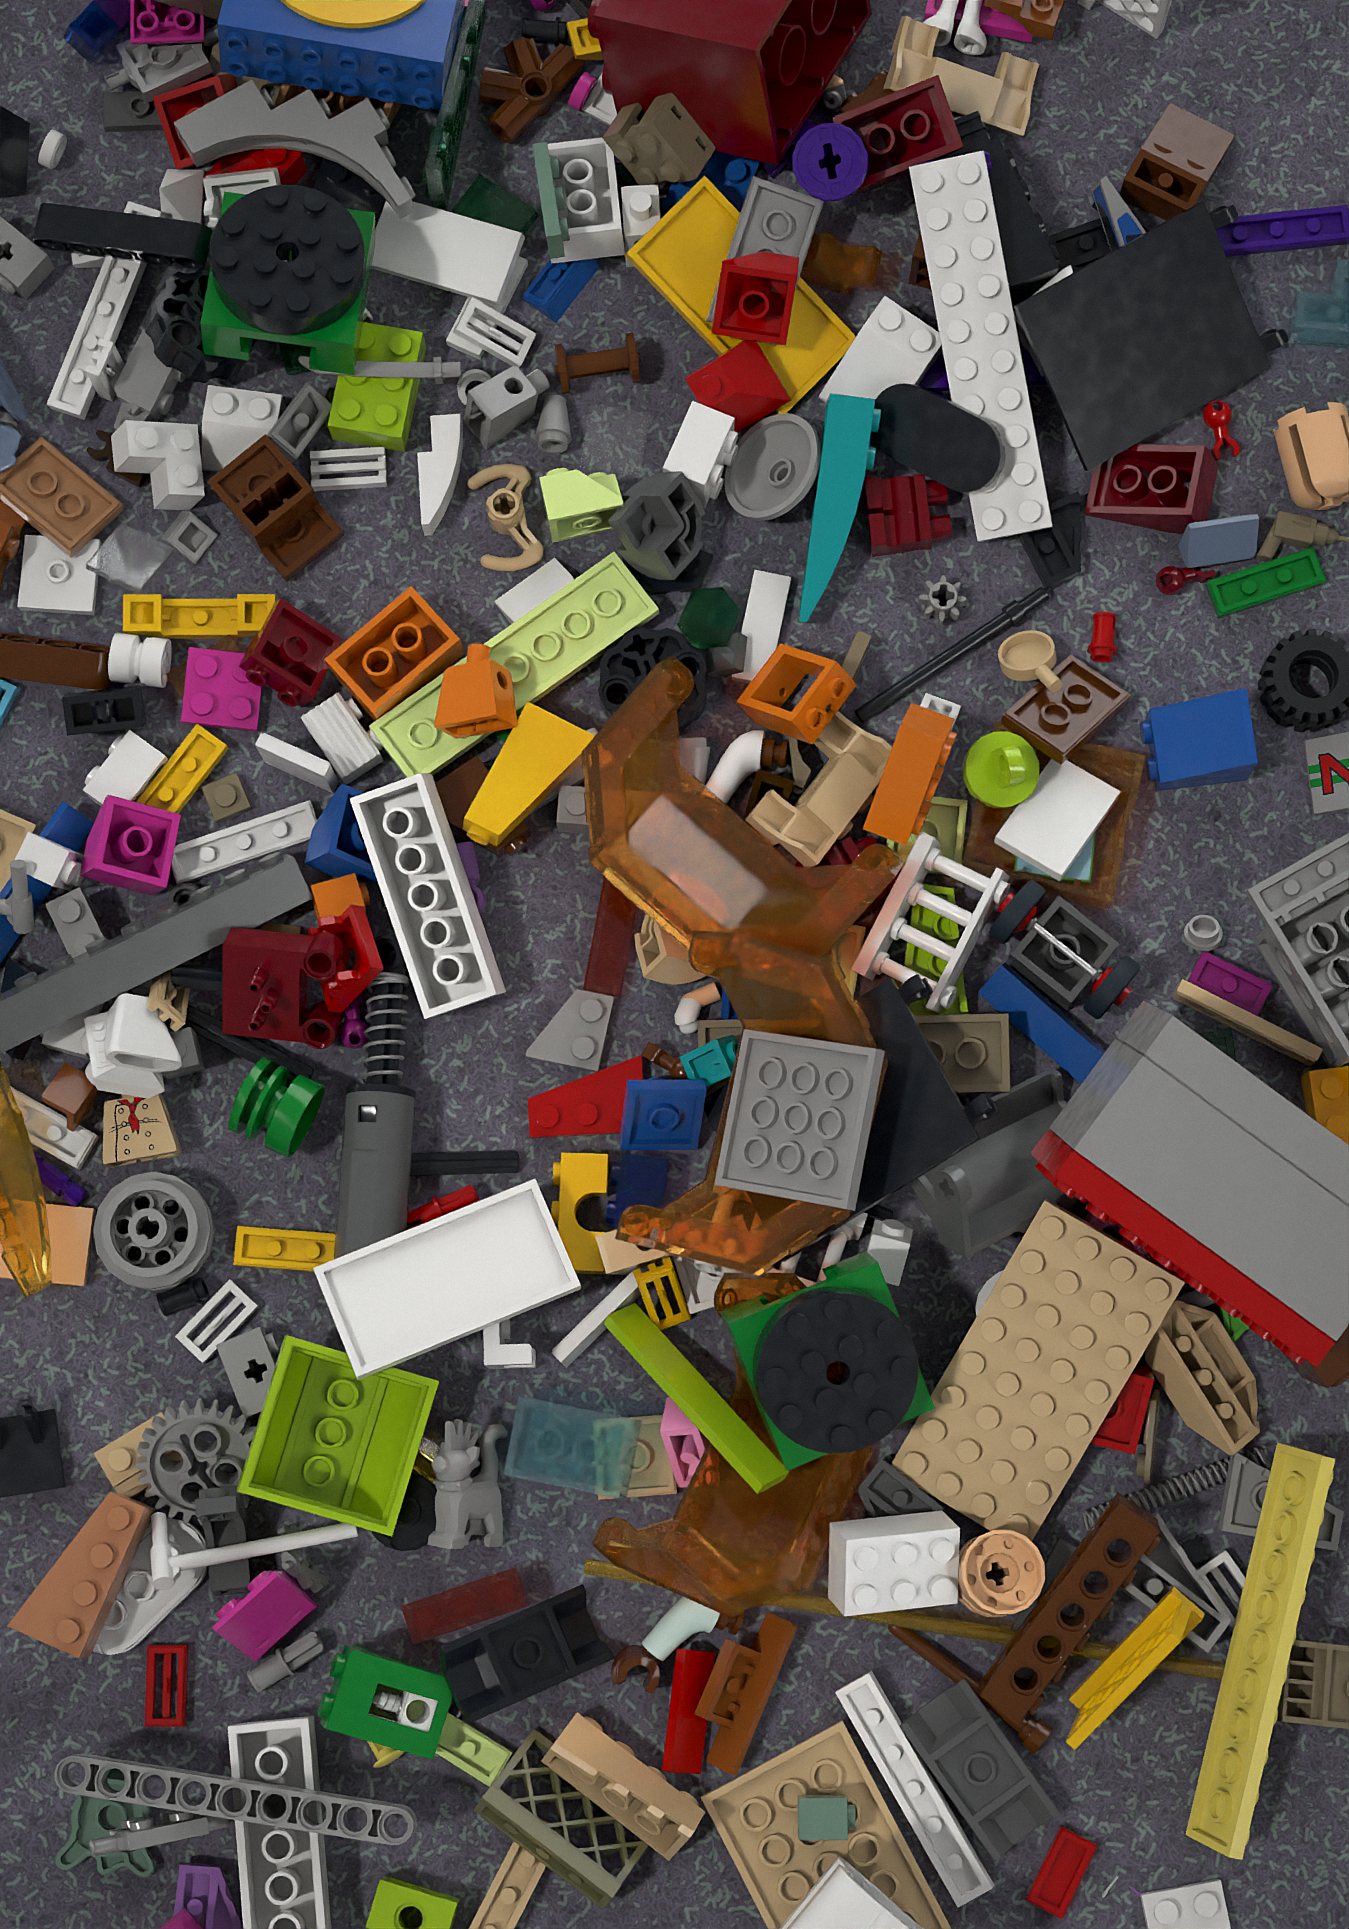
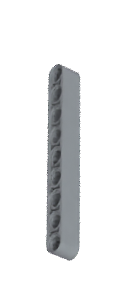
[54,1753,417,1845]

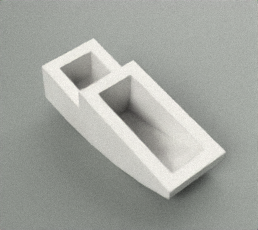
[417,414,463,536]

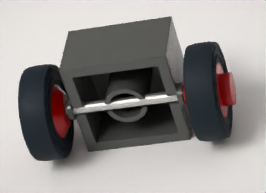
[989,879,1141,1020]

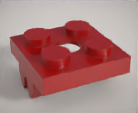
[308,904,384,1013]

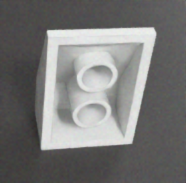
[818,296,943,403]

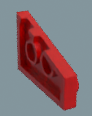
[528,1055,643,1139]

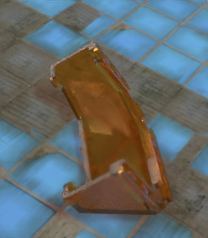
[581,655,905,968]
[615,930,888,1276]
[592,1273,872,1617]

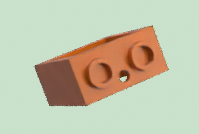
[736,643,857,744]

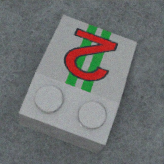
[1304,732,1349,815]

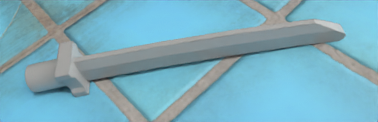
[298,356,462,384]

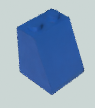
[1140,688,1258,791]

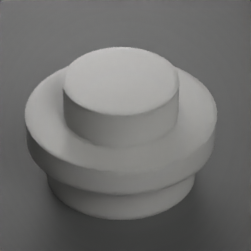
[1184,915,1223,951]

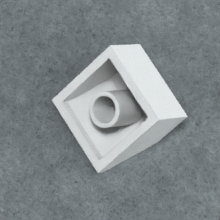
[202,385,287,472]

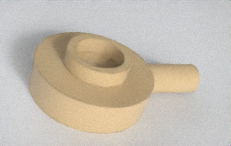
[998,630,1063,693]

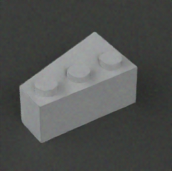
[1105,1513,1232,1653]

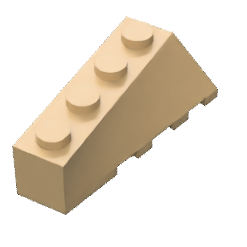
[541,1712,705,1861]

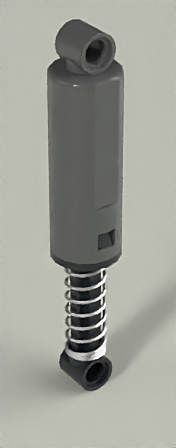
[334,935,416,1259]

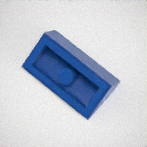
[521,259,600,323]

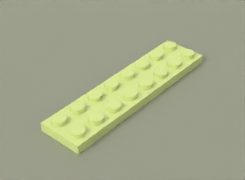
[369,552,659,778]

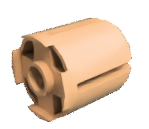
[1273,402,1349,510]

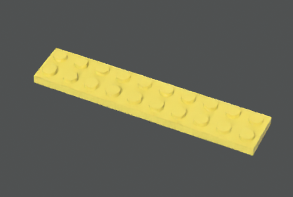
[1185,1442,1335,1860]

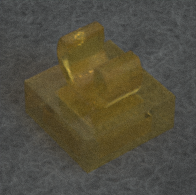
[413,1430,440,1483]

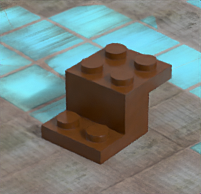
[207,434,344,582]

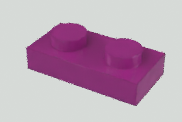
[1187,951,1273,1016]

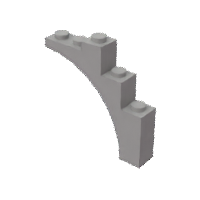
[174,79,415,219]

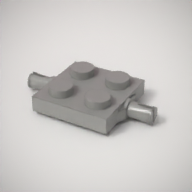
[104,24,218,103]
[89,1810,229,1857]

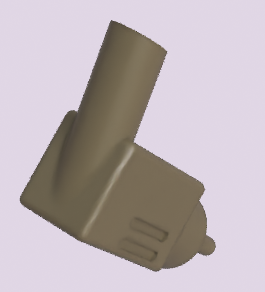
[1256,511,1349,561]

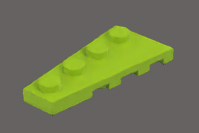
[901,884,968,1016]

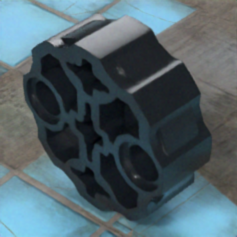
[144,269,257,383]
[598,627,708,742]

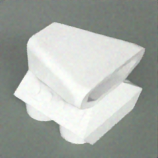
[81,993,182,1099]

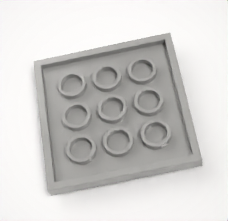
[714,1029,885,1211]

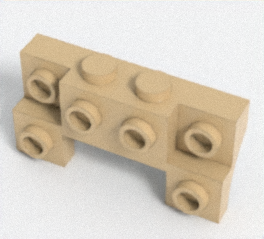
[883,16,1039,136]
[746,711,892,869]

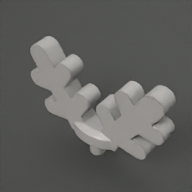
[277,1523,329,1593]

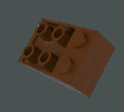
[1119,103,1235,221]

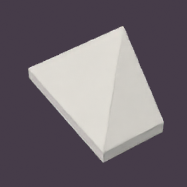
[159,169,205,224]

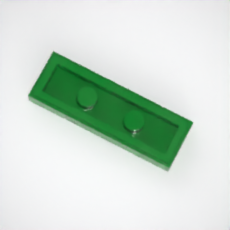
[1205,547,1326,619]

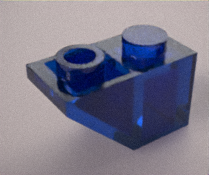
[63,0,130,64]
[605,1153,669,1231]

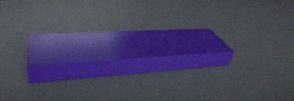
[1216,205,1349,257]

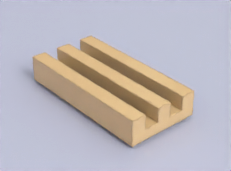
[147,969,190,1032]

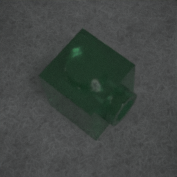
[677,587,741,649]

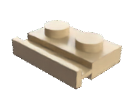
[94,1412,183,1498]

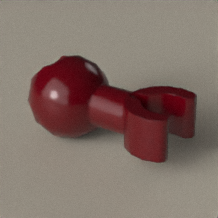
[1155,566,1216,595]

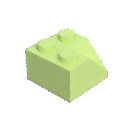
[539,468,623,543]

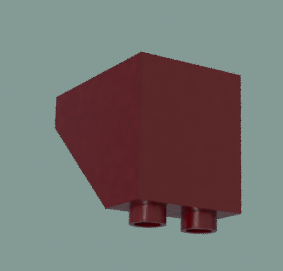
[588,0,872,165]

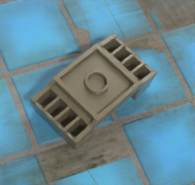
[1277,1640,1349,1729]

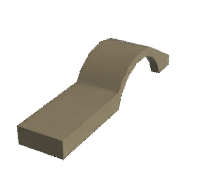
[788,630,872,796]

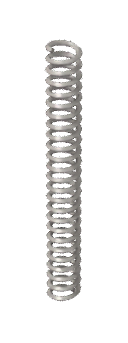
[1083,1445,1268,1531]

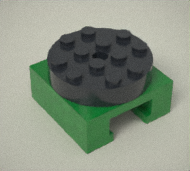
[201,185,375,375]
[720,1251,935,1471]

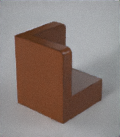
[42,1062,98,1132]

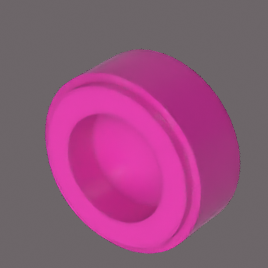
[568,72,597,112]

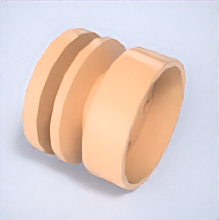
[958,1530,1045,1617]

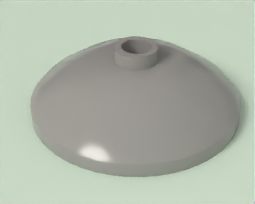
[724,413,821,521]

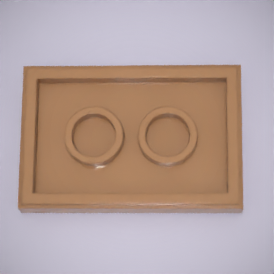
[0,436,124,558]

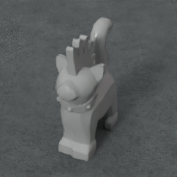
[427,1419,508,1549]

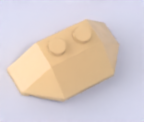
[1145,1300,1260,1455]

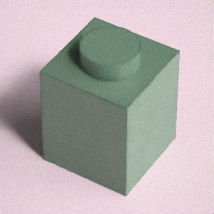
[797,1795,855,1840]

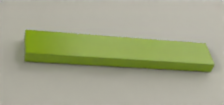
[604,1303,789,1494]

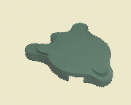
[55,1768,157,1878]

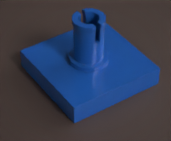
[619,1076,707,1150]

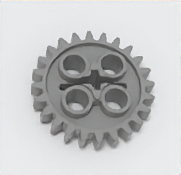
[135,1398,256,1525]

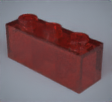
[401,1567,530,1645]

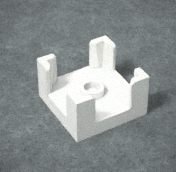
[483,1318,536,1369]

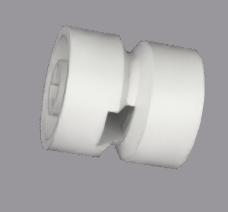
[108,632,172,688]

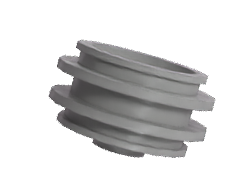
[93,1172,215,1291]

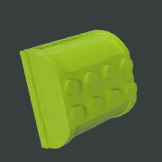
[237,1335,439,1537]

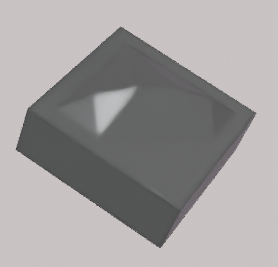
[707,632,748,678]

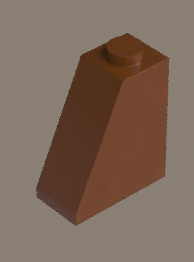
[435,755,531,857]

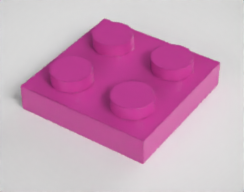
[181,647,262,732]

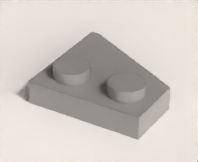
[525,989,614,1072]

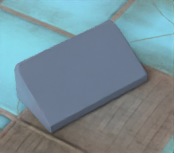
[1178,514,1259,568]

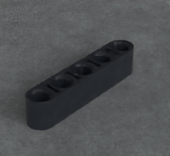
[32,203,213,269]

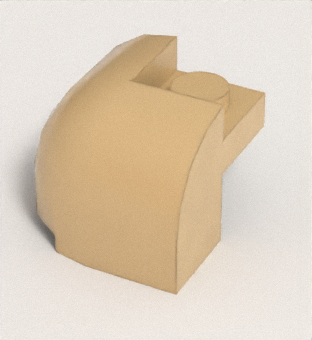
[634,872,729,985]

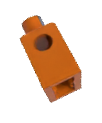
[435,644,517,739]

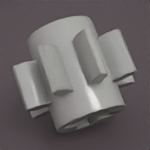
[918,575,966,626]

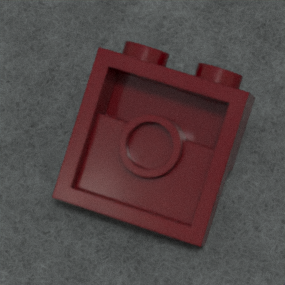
[238,598,343,708]

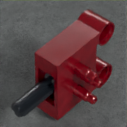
[170,927,344,1049]

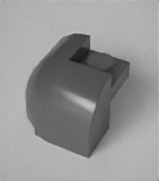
[608,471,706,580]

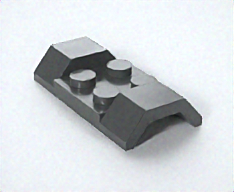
[900,1678,1060,1861]

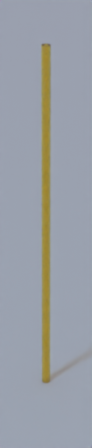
[583,1558,1225,1681]

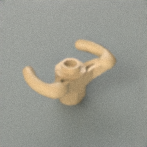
[467,464,544,571]

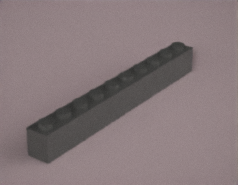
[0,852,313,1054]

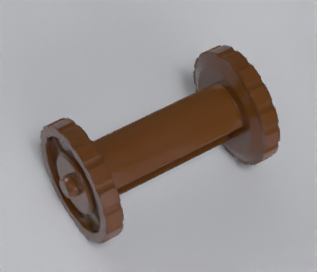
[554,332,641,394]

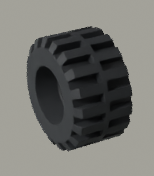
[1258,629,1349,732]

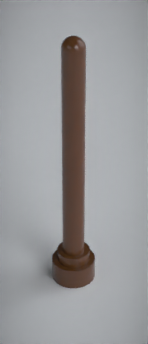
[888,1618,1053,1754]

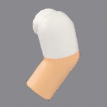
[674,982,721,1034]

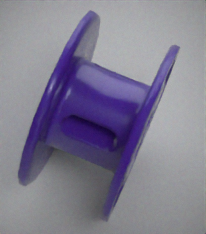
[793,123,868,201]

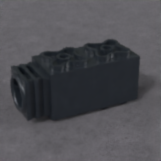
[942,111,1061,310]

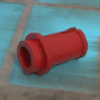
[1087,612,1118,663]

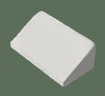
[494,558,574,624]

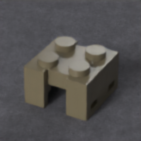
[602,92,716,189]

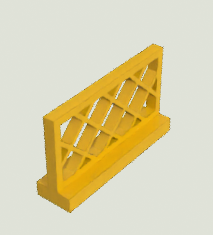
[1066,1586,1205,1750]

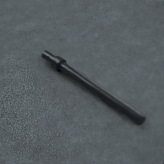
[854,586,1049,723]

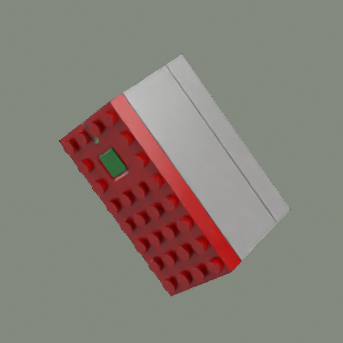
[1031,1000,1349,1368]

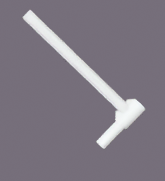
[150,1512,358,1590]

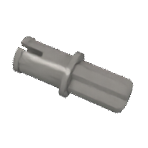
[247,1632,325,1693]

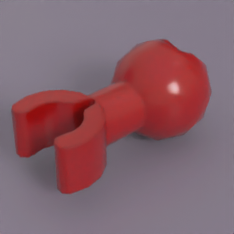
[1203,401,1240,461]

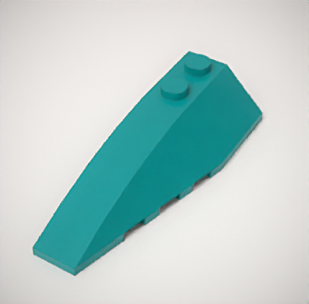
[798,393,881,623]

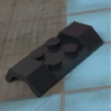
[440,1584,615,1723]

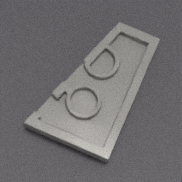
[1218,1453,1344,1551]

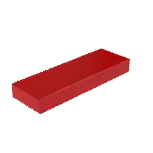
[662,1648,715,1774]

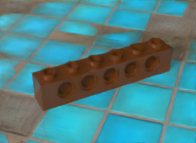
[979,1492,1161,1723]

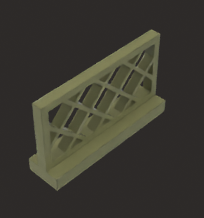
[474,1728,648,1910]

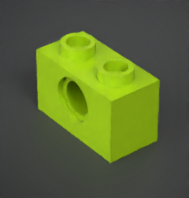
[365,1875,460,1929]

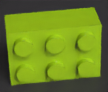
[328,322,427,452]

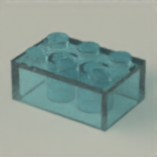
[503,1396,642,1499]

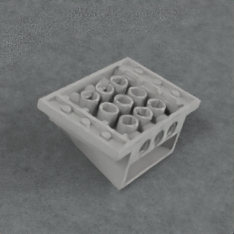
[1245,833,1349,1068]

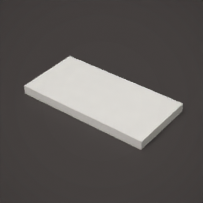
[313,1179,581,1380]

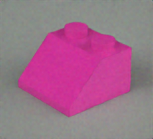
[80,794,181,896]

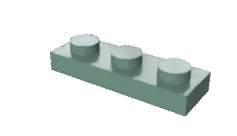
[532,142,570,259]

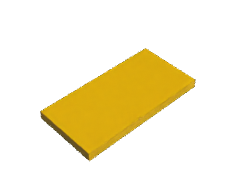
[624,176,856,415]

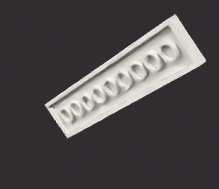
[909,150,1053,542]

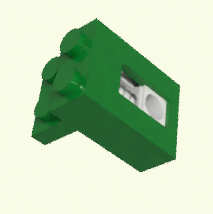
[317,1645,452,1760]

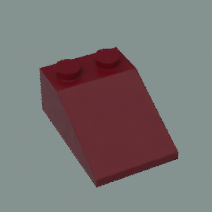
[832,75,964,193]
[1085,444,1219,533]

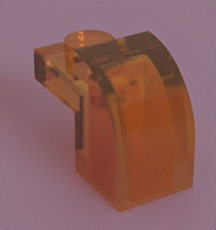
[800,233,883,294]

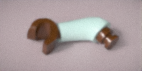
[610,1588,745,1694]

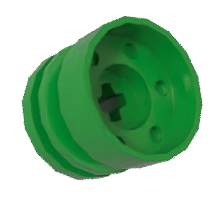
[228,1057,325,1158]

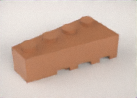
[7,1492,155,1658]

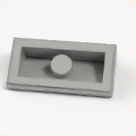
[267,382,332,463]

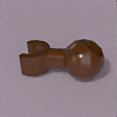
[641,1042,689,1080]

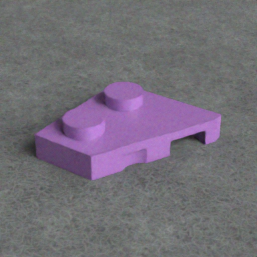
[173,1862,243,1929]

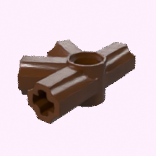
[479,37,584,144]

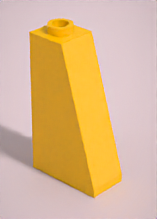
[462,701,596,847]

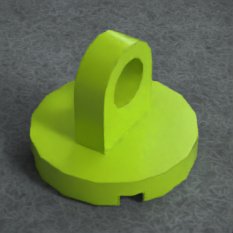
[962,731,1040,808]

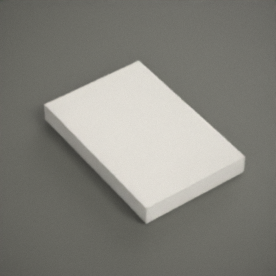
[994,758,1121,882]

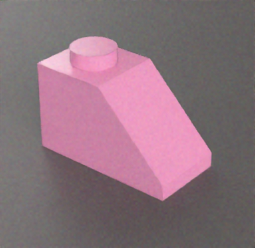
[660,1397,717,1488]

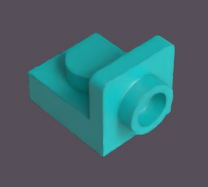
[679,1035,741,1088]

